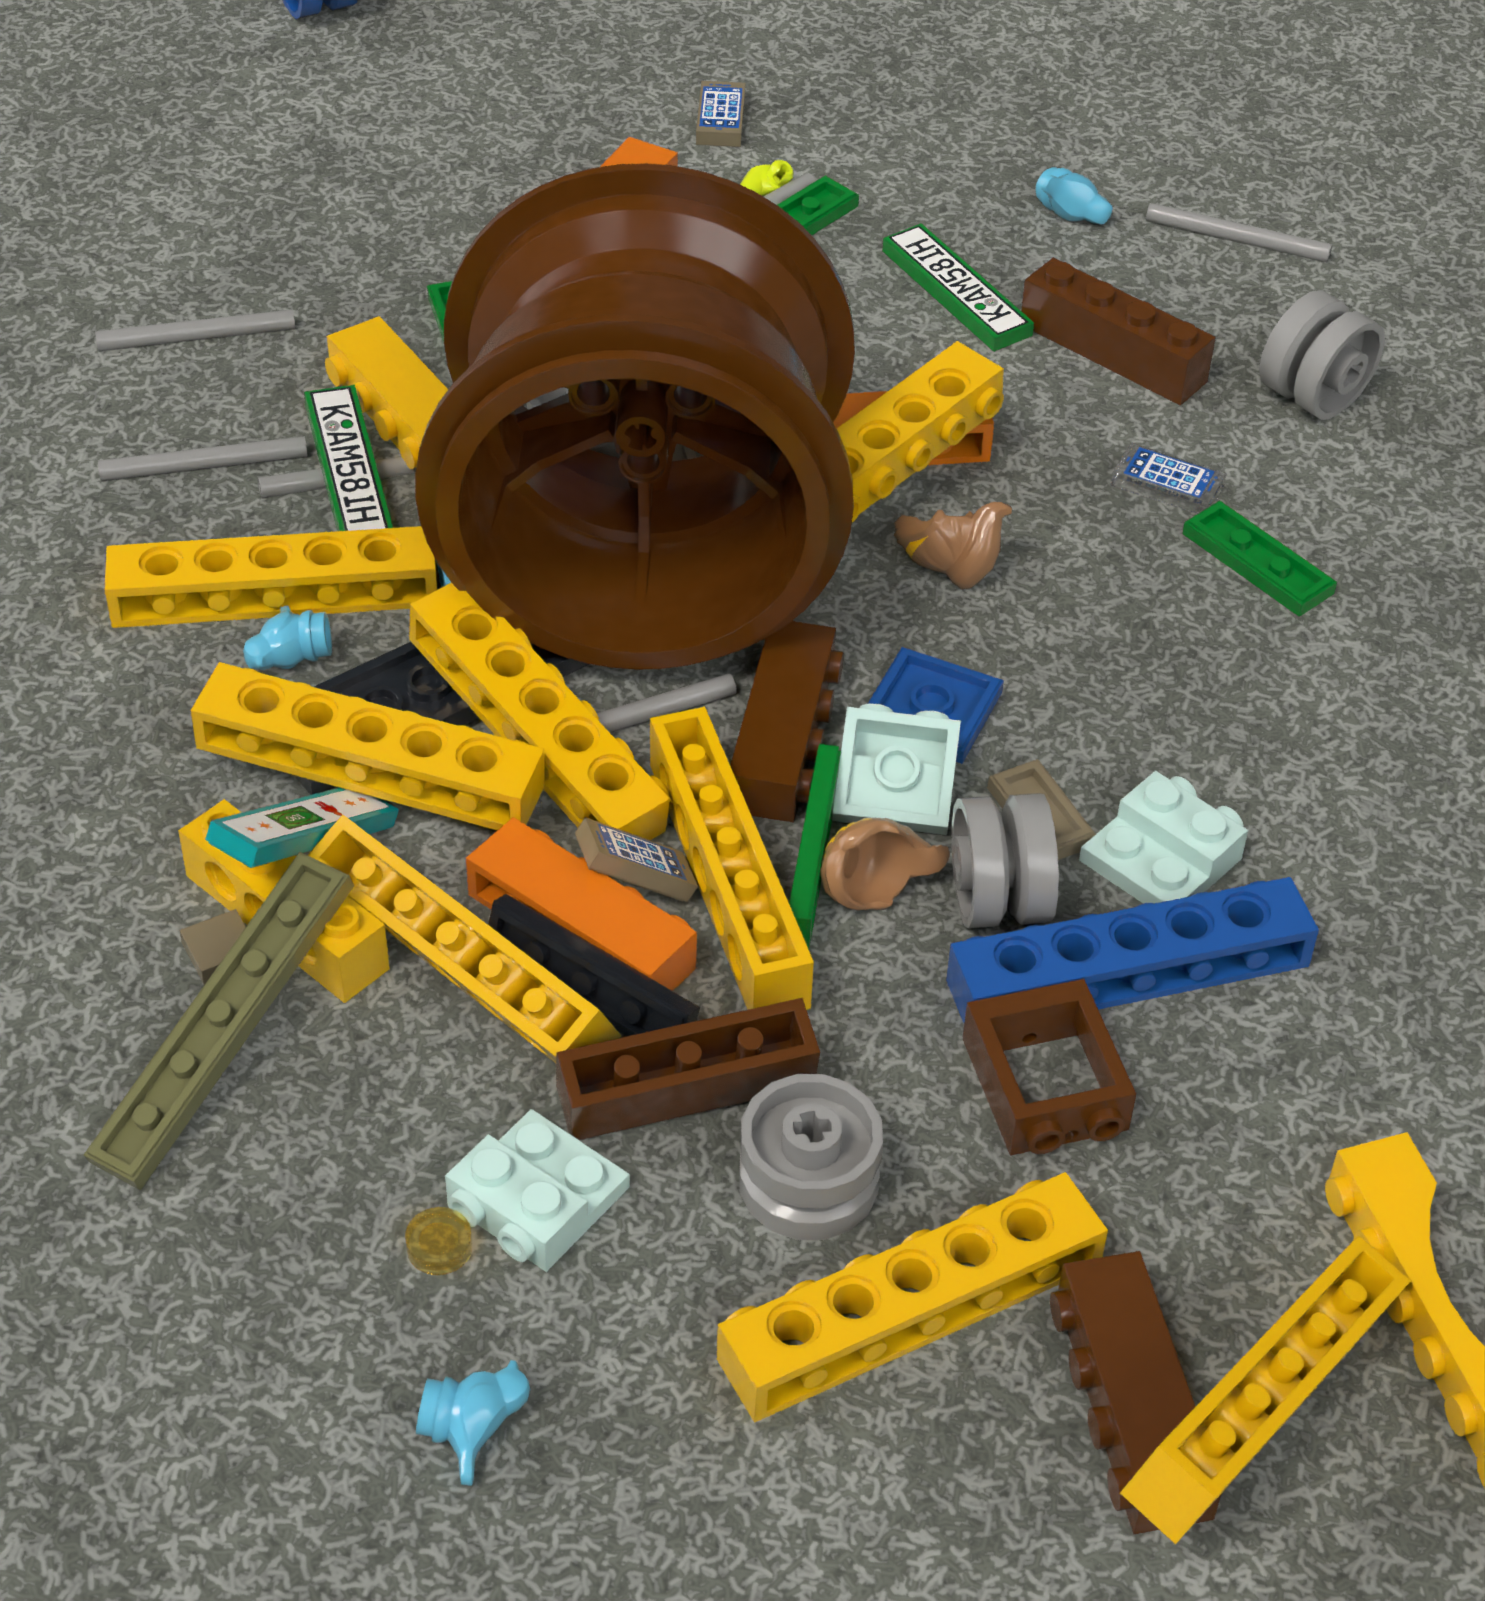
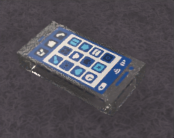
[1111,443,1227,514]

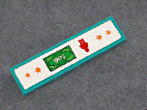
[205,788,399,868]

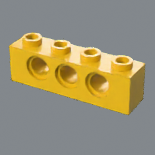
[178,799,390,1003]

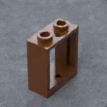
[962,979,1136,1156]

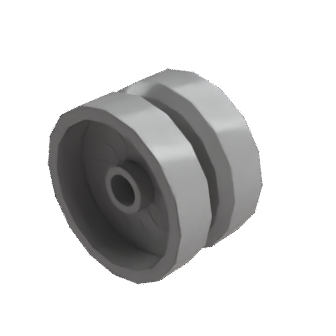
[1259,290,1385,420]
[951,793,1059,928]
[739,1074,883,1240]

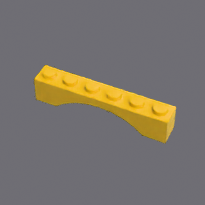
[1325,1132,1485,1488]

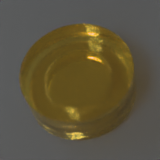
[405,1207,472,1275]

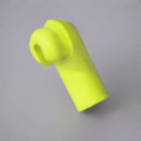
[740,160,794,196]

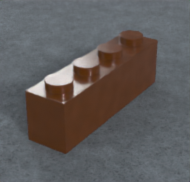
[1021,257,1216,406]
[730,621,844,823]
[556,997,820,1140]
[1050,1251,1222,1534]

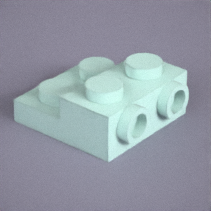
[832,704,961,835]
[1079,770,1248,904]
[445,1109,630,1272]

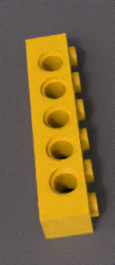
[837,341,1004,523]
[105,526,437,628]
[409,583,670,840]
[191,662,545,830]
[650,707,814,1010]
[307,815,621,1063]
[717,1172,1108,1423]
[1120,1235,1411,1545]

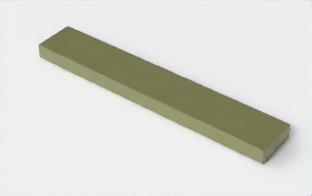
[83,852,354,1190]

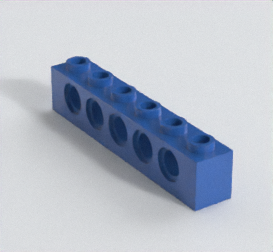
[946,877,1319,1023]

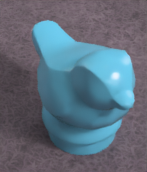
[1036,167,1113,224]
[243,606,332,670]
[416,1360,530,1486]

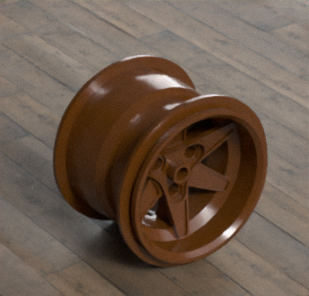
[415,163,855,670]

